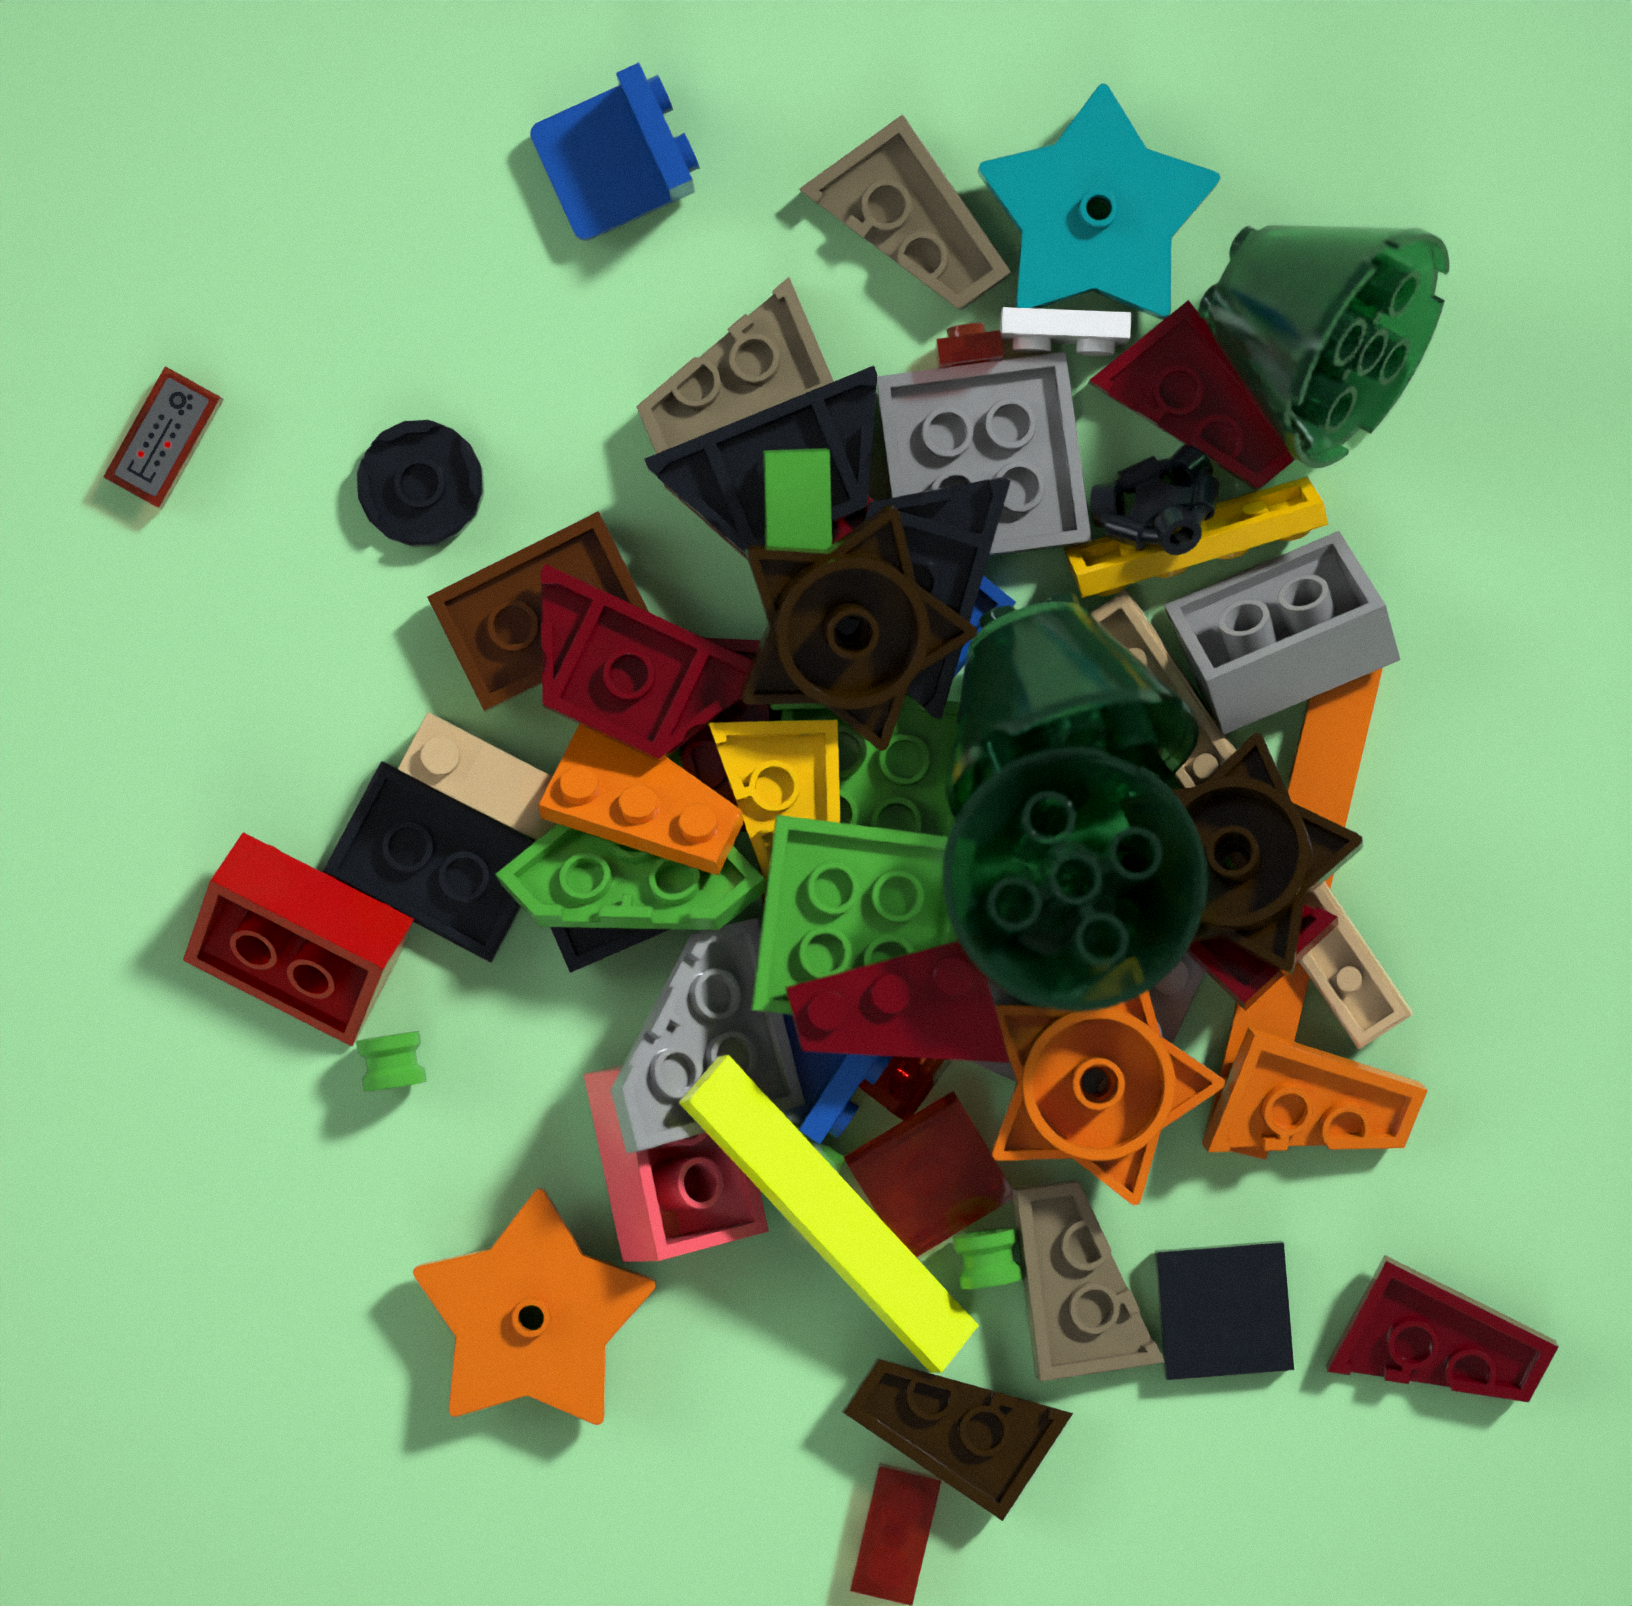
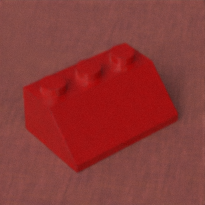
[183,832,414,1047]

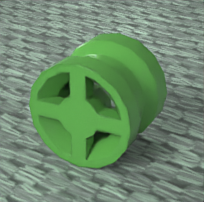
[356,1031,427,1092]
[953,1227,1023,1289]

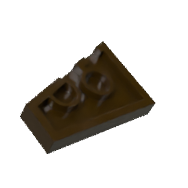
[842,1358,1073,1521]

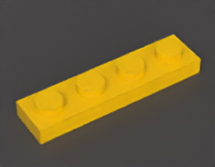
[1064,476,1328,598]

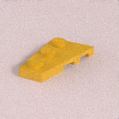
[709,720,840,884]

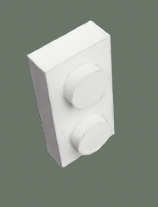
[999,307,1131,356]

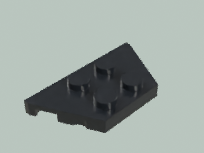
[644,365,877,555]
[835,477,1011,719]

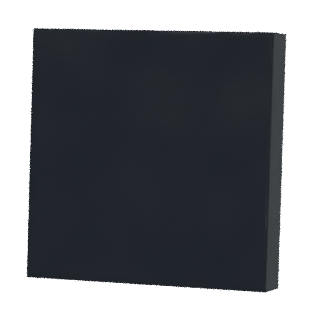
[1155,1240,1294,1380]

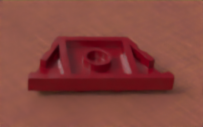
[540,564,752,762]

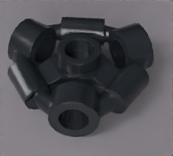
[1090,445,1220,555]

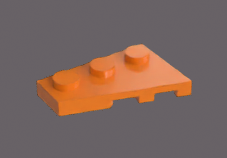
[538,724,743,876]
[1202,1027,1428,1152]

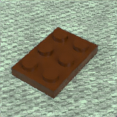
[427,511,649,712]

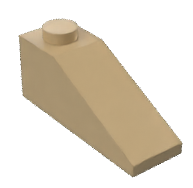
[398,712,557,840]

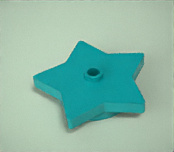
[978,83,1221,320]

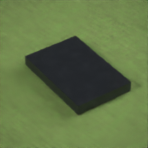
[323,761,535,963]

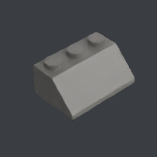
[1164,531,1400,735]

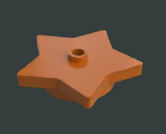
[991,960,1225,1206]
[413,1187,657,1425]

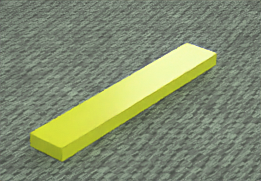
[679,1055,979,1373]

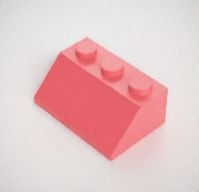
[584,1064,769,1262]

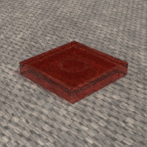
[843,1091,1013,1257]

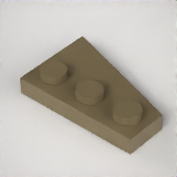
[799,115,1013,310]
[636,277,834,454]
[1012,1179,1165,1382]

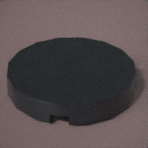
[357,420,484,547]

